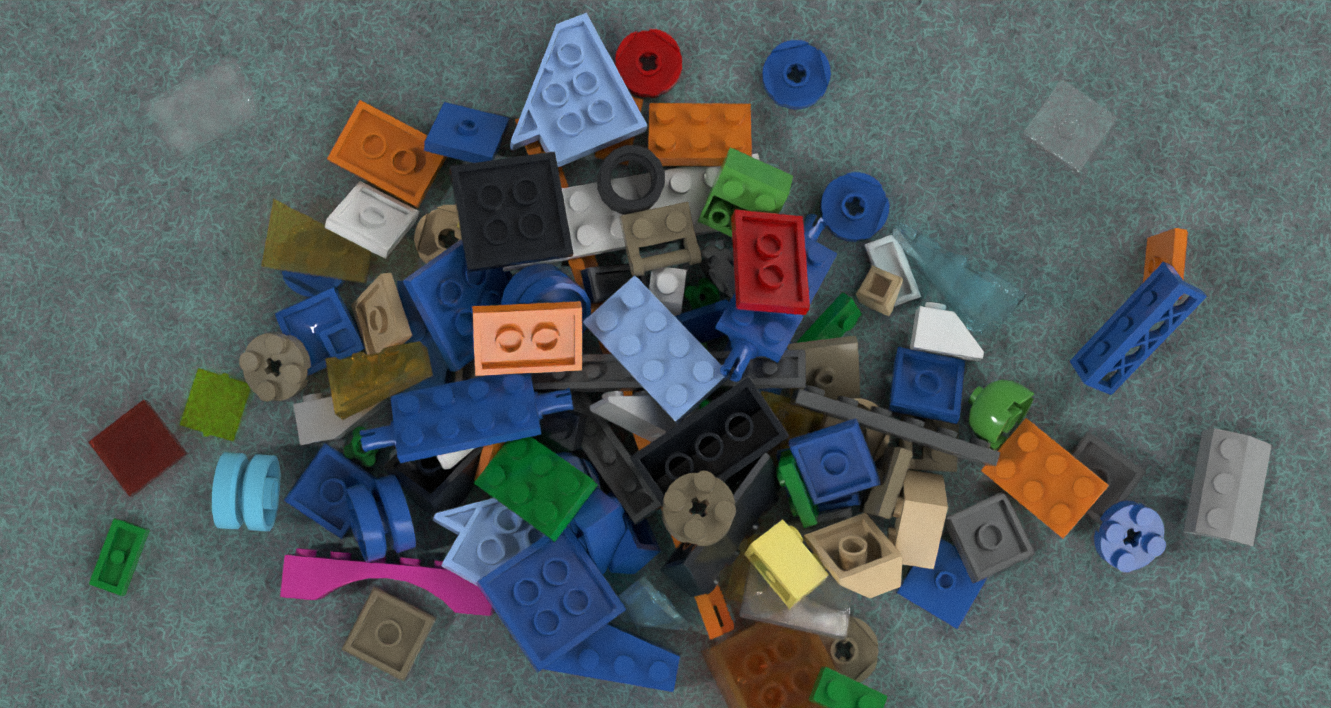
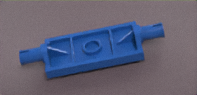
[715,214,837,382]
[360,373,574,463]

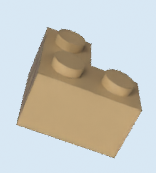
[886,470,948,569]

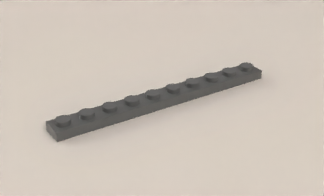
[455,350,806,393]

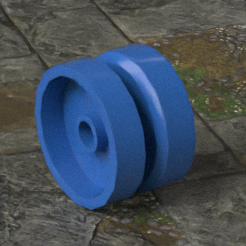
[501,263,591,334]
[345,474,416,563]

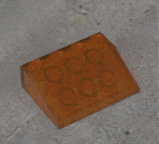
[700,600,837,708]

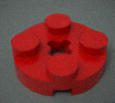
[616,29,682,98]

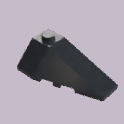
[383,446,483,517]

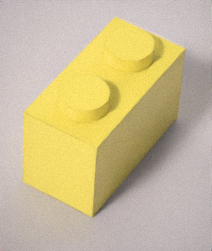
[744,519,829,609]

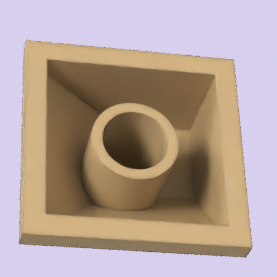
[804,512,903,598]

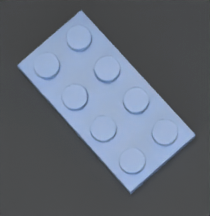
[583,275,730,425]

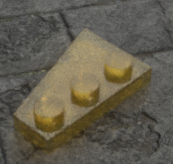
[261,198,372,284]
[325,341,433,420]

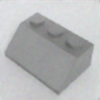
[1184,428,1271,546]

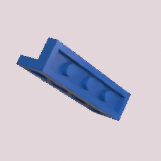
[1070,261,1207,395]

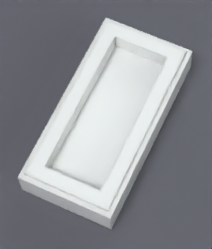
[864,233,921,307]

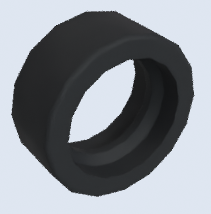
[597,145,665,215]

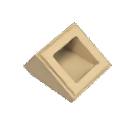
[856,265,903,316]

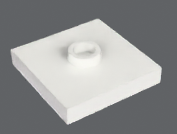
[325,181,420,259]

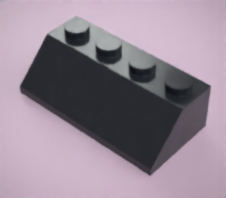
[629,376,790,506]
[660,453,782,597]

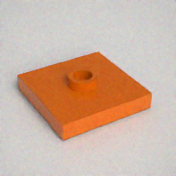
[1143,228,1188,300]

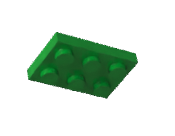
[474,437,598,542]

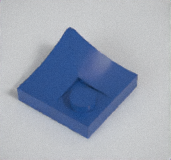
[275,285,365,376]

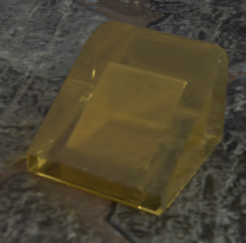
[776,401,814,441]

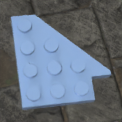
[510,13,648,167]
[432,498,569,586]

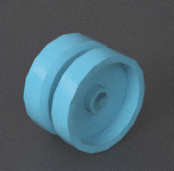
[212,452,281,531]

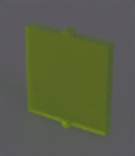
[179,368,251,442]

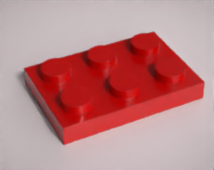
[731,210,810,315]

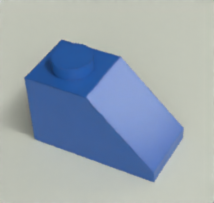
[569,488,626,575]
[607,491,661,574]

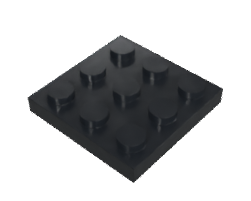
[450,151,574,273]

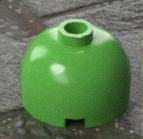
[968,379,1035,450]

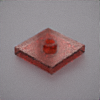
[88,399,188,497]

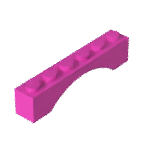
[280,548,494,616]

